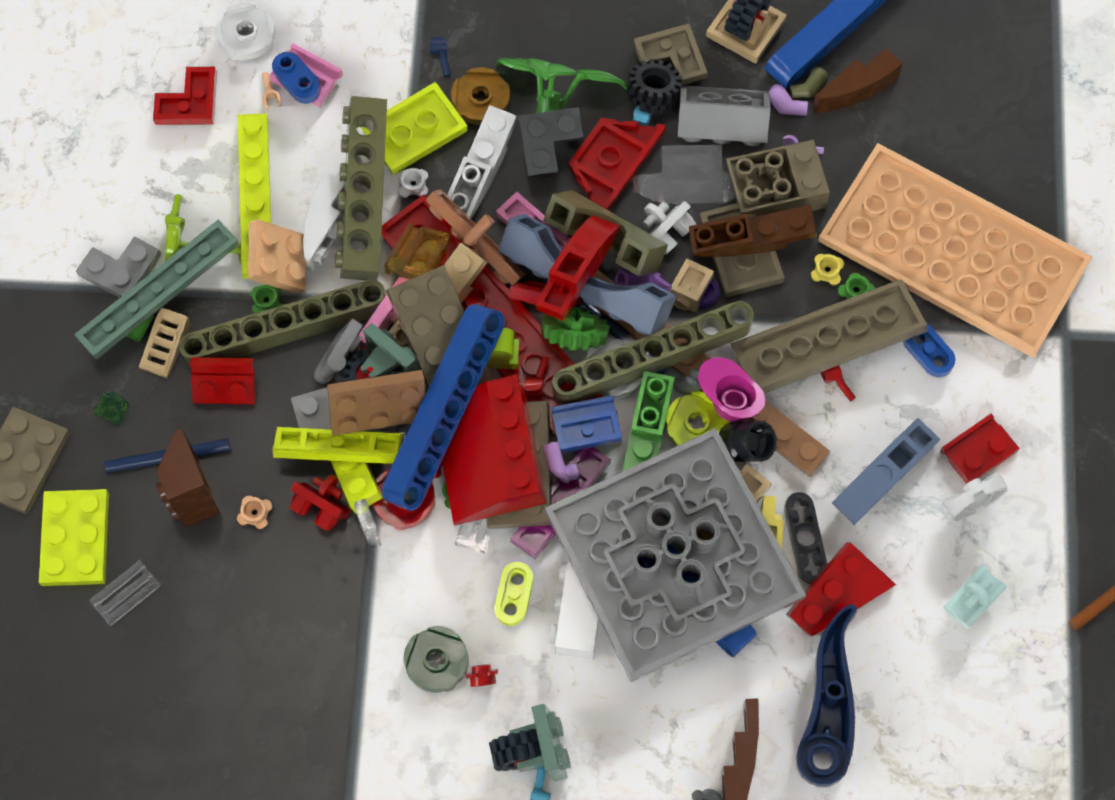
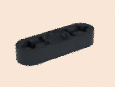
[784,492,828,584]

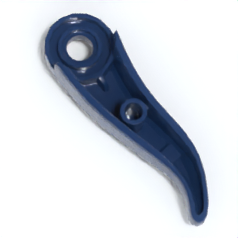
[796,604,857,787]

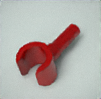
[525,356,550,396]
[820,365,856,402]

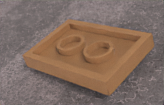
[327,370,425,435]

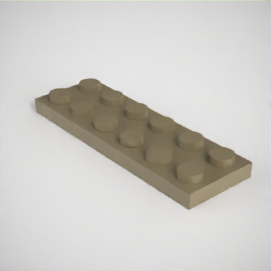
[730,279,928,393]

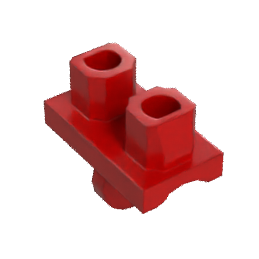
[289,474,351,531]

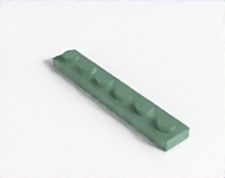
[74,219,240,360]

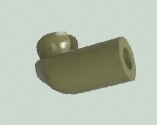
[789,67,828,100]

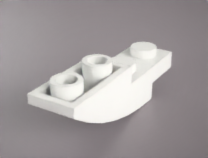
[447,105,518,219]
[303,156,362,272]

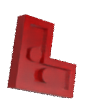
[153,66,217,125]

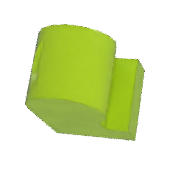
[487,328,519,369]

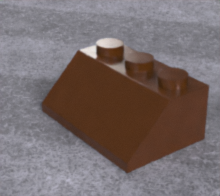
[155,428,220,528]

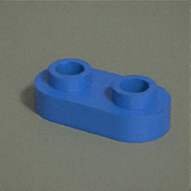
[272,52,321,104]
[903,324,956,378]

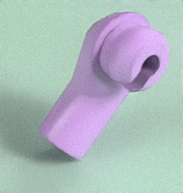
[768,84,808,116]
[543,442,579,483]

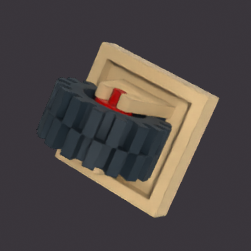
[706,0,787,64]

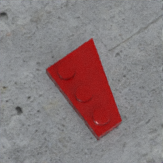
[785,542,897,637]

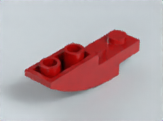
[535,215,620,321]

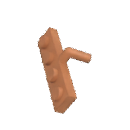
[425,189,526,286]

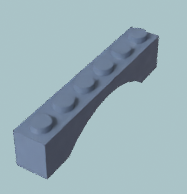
[498,214,676,335]

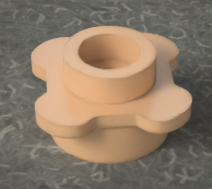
[237,496,272,529]

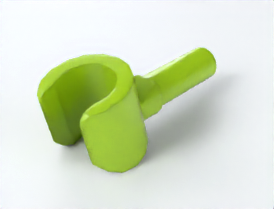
[165,194,185,233]

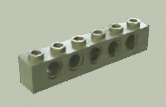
[335,96,387,280]

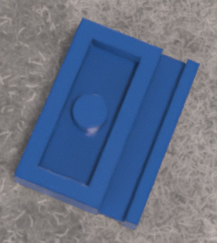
[551,395,622,453]

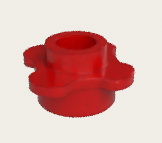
[466,664,498,687]

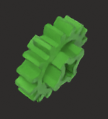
[541,307,609,351]

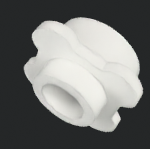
[399,168,428,198]

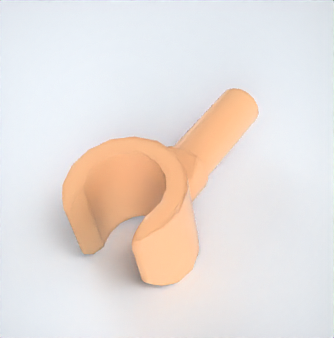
[262,72,282,109]

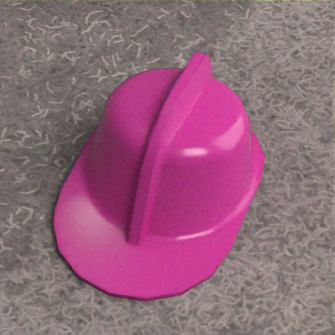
[698,357,765,422]

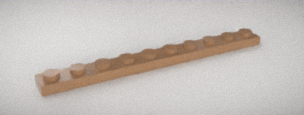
[594,270,830,477]

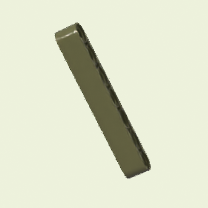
[179,280,386,367]
[553,301,754,405]

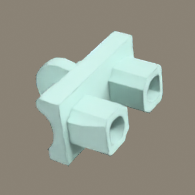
[943,565,1007,629]

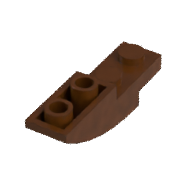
[689,205,817,257]

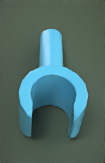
[633,105,651,126]
[530,767,551,800]

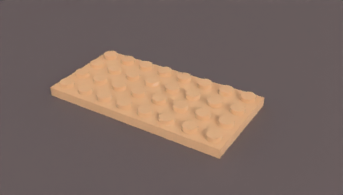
[818,143,1092,358]

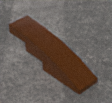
[721,698,759,800]

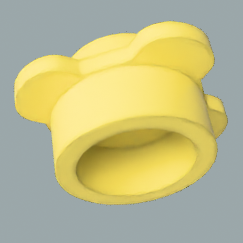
[811,254,844,286]

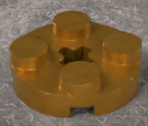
[451,67,510,125]

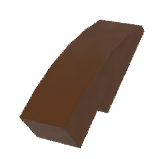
[812,48,903,113]

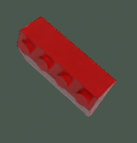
[442,374,547,526]

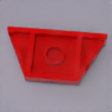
[569,118,666,211]

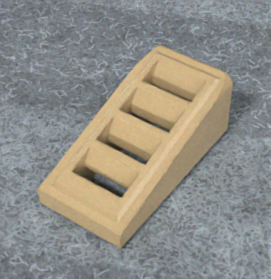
[139,308,192,379]

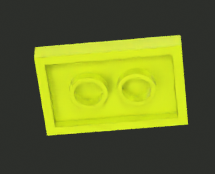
[361,82,468,175]
[39,489,109,586]

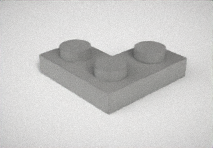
[76,236,162,298]

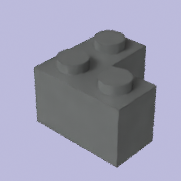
[518,107,583,177]

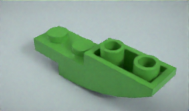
[622,371,675,472]

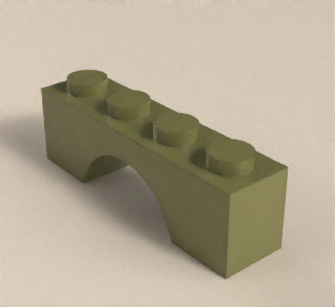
[543,190,668,277]

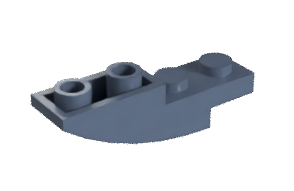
[832,418,941,525]

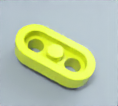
[494,562,533,627]

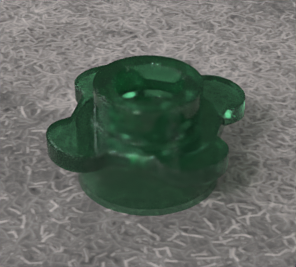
[93,392,129,424]

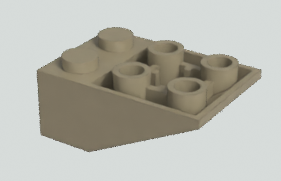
[726,139,830,214]

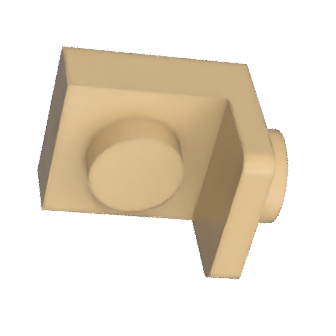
[670,258,714,312]

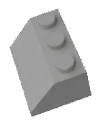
[678,85,771,146]

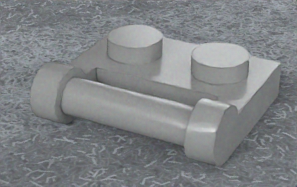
[314,318,363,384]

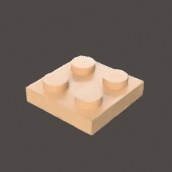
[248,219,306,294]

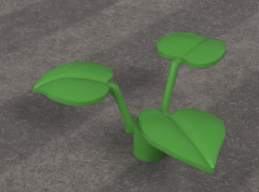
[496,58,628,113]

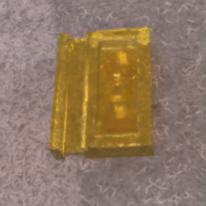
[384,223,450,280]

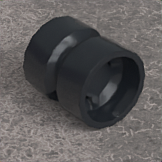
[719,420,777,463]

